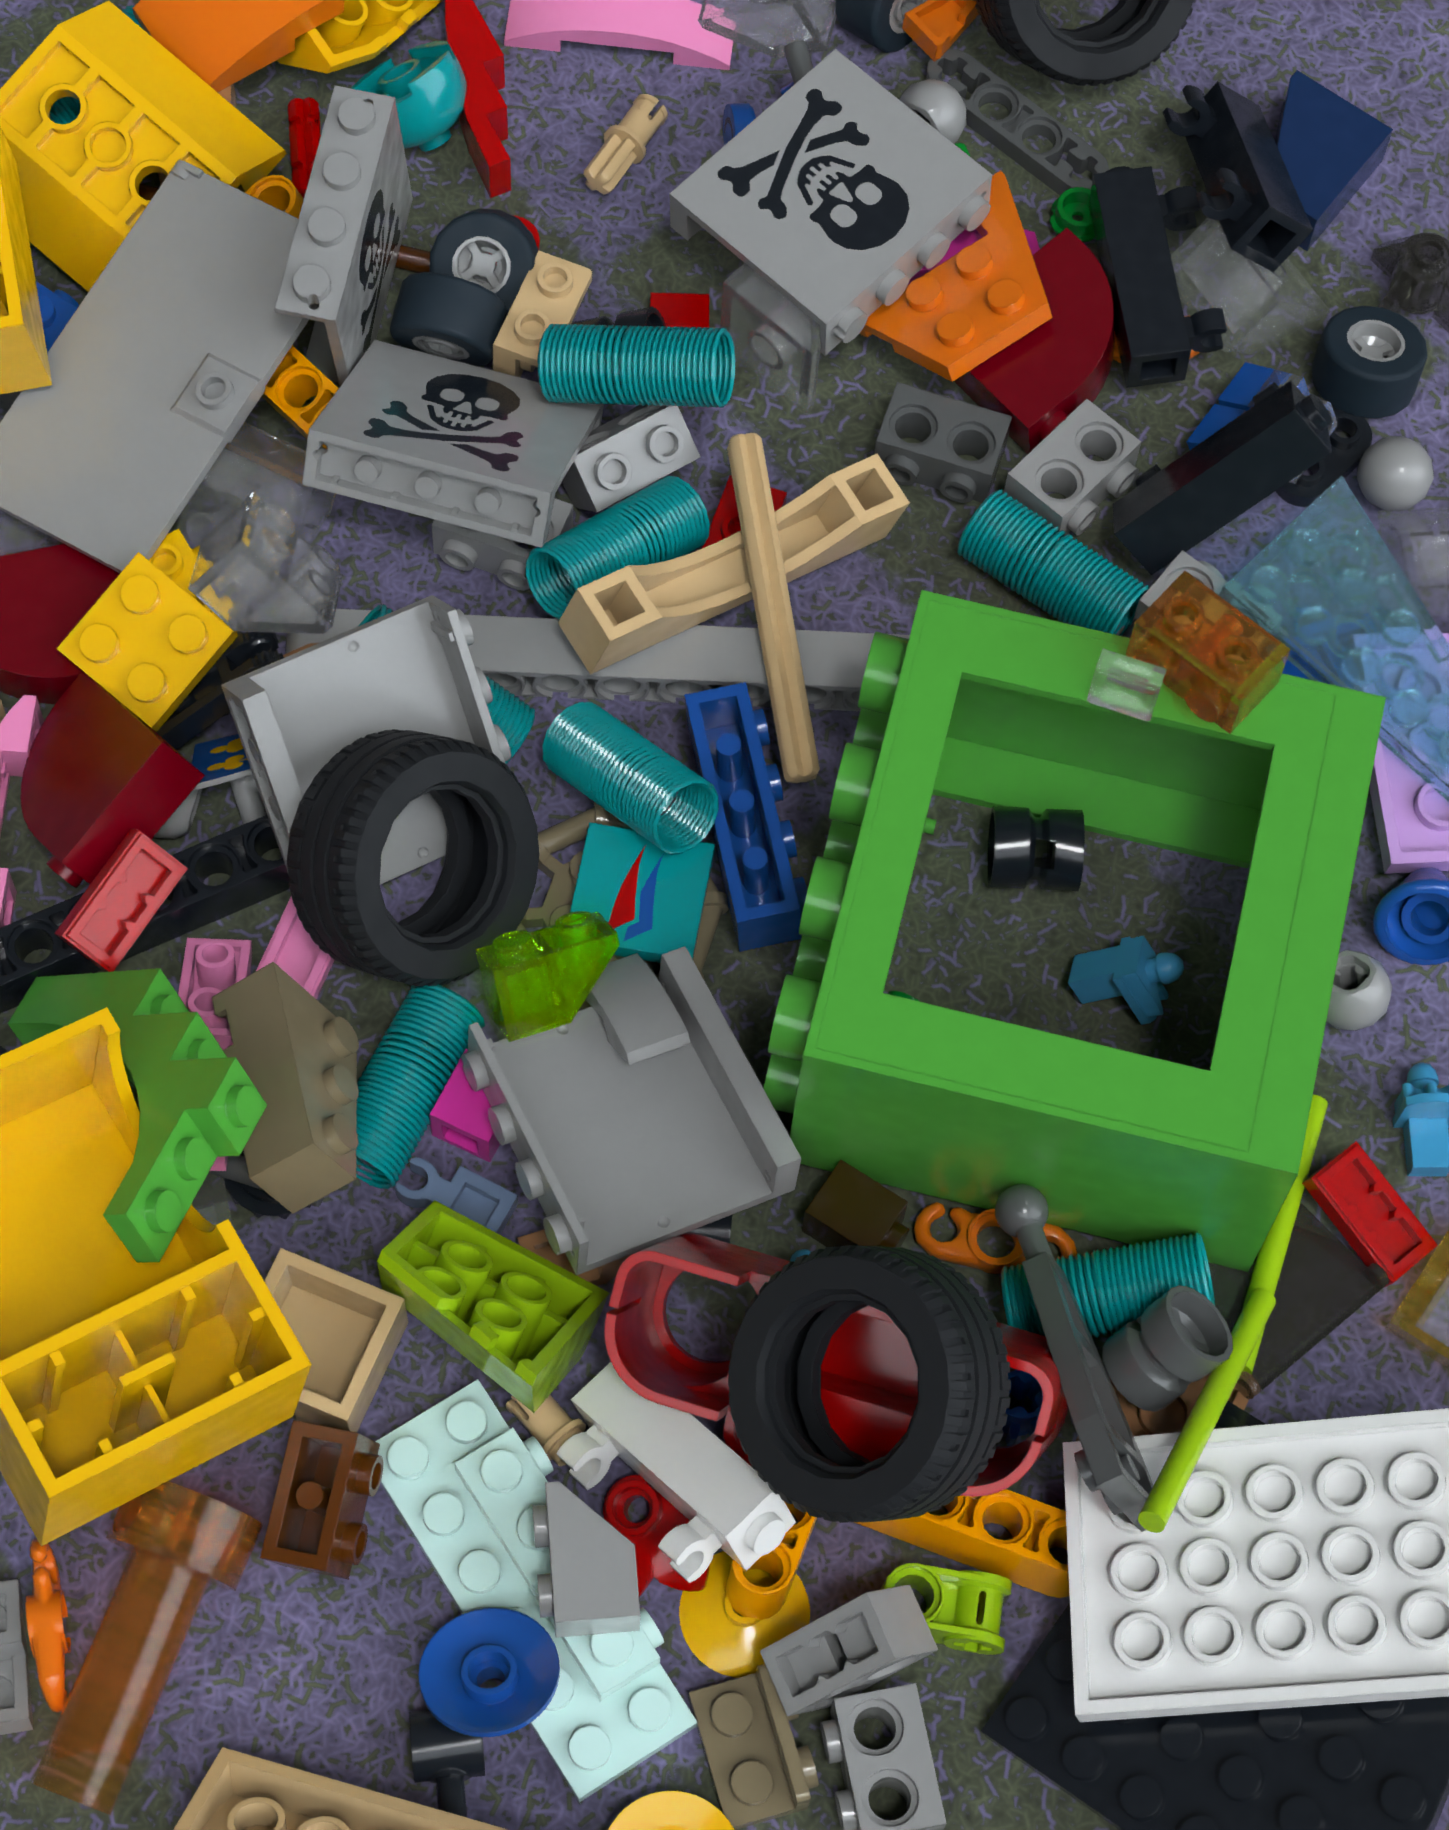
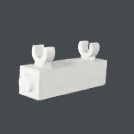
[556,1362,796,1583]

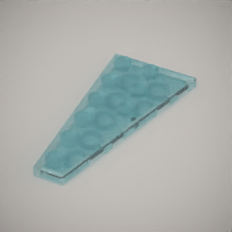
[1218,475,1449,802]

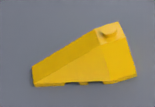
[277,0,443,74]

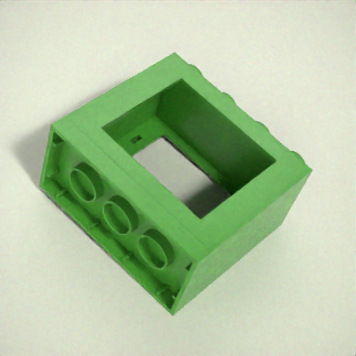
[763,590,1386,1272]

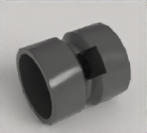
[1103,1285,1233,1412]

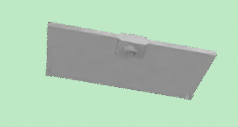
[0,159,319,573]

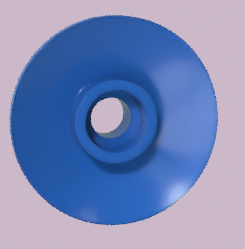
[418,1608,560,1737]

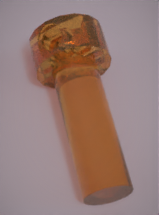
[31,1481,263,1815]

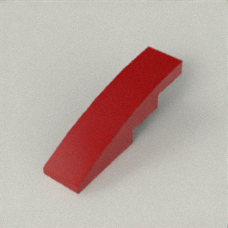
[445,0,511,198]

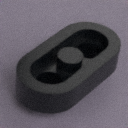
[1276,409,1372,507]

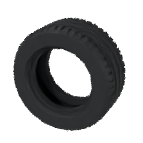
[974,0,1196,86]
[287,729,540,986]
[728,1245,1011,1523]

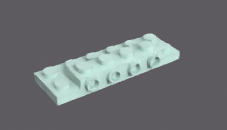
[375,1379,697,1803]

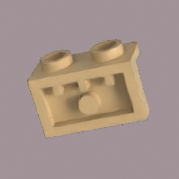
[493,250,592,377]

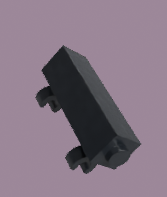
[1163,81,1313,273]
[1089,166,1227,388]
[1112,380,1333,575]

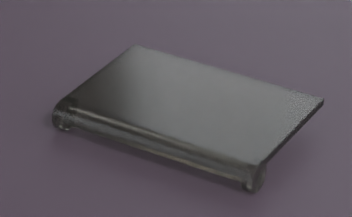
[1208,1203,1389,1399]

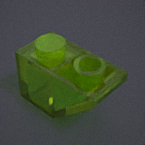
[475,911,620,1042]

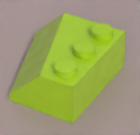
[377,1200,609,1413]

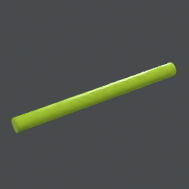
[1240,1094,1328,1377]
[1138,1288,1276,1533]

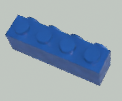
[684,682,807,952]

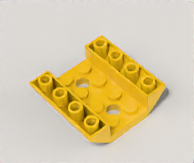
[0,0,287,292]

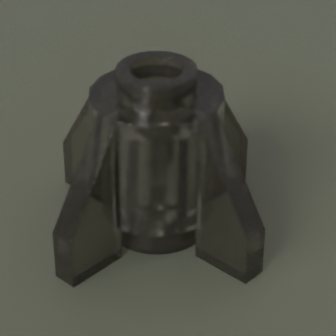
[1370,233,1449,333]

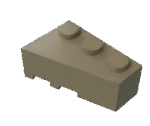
[212,962,359,1214]

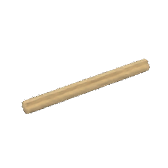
[727,433,820,783]

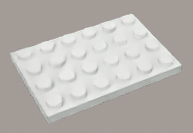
[1062,1408,1449,1722]

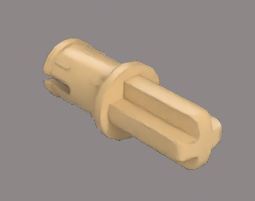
[584,94,668,195]

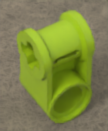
[880,1563,1012,1655]

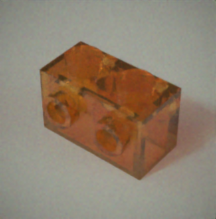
[1126,571,1291,734]

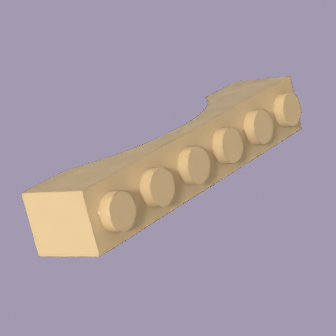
[558,453,910,675]

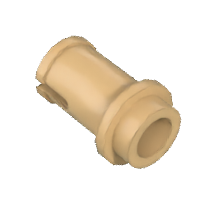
[506,1395,586,1467]

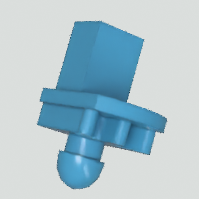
[1068,936,1184,1025]
[1392,1062,1449,1176]

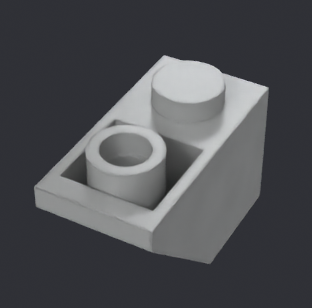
[532,1481,640,1638]

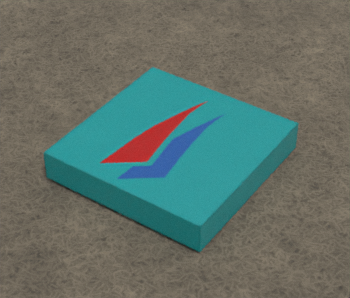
[565,822,715,963]

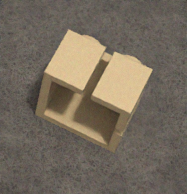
[264,1248,408,1433]

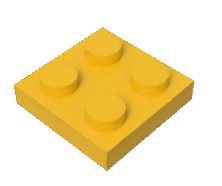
[57,552,238,732]

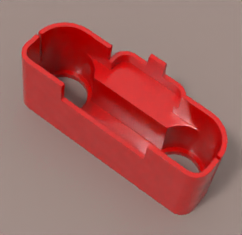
[604,1233,1068,1497]

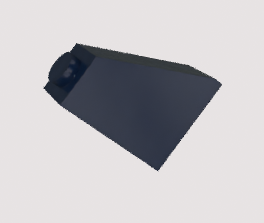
[1275,70,1393,251]

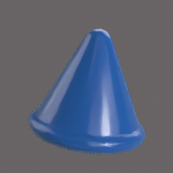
[1372,867,1449,965]

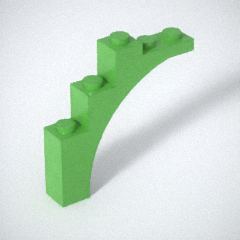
[7,968,267,1263]

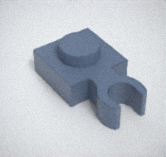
[395,1157,518,1235]

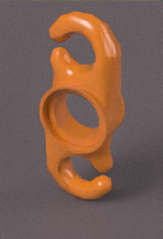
[913,1202,1077,1274]
[25,1538,71,1713]

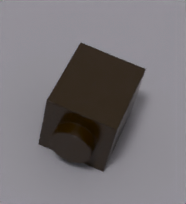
[802,1160,910,1248]

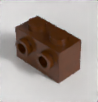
[260,1420,383,1580]

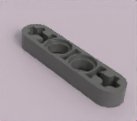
[926,49,1109,195]

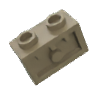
[688,1664,819,1830]

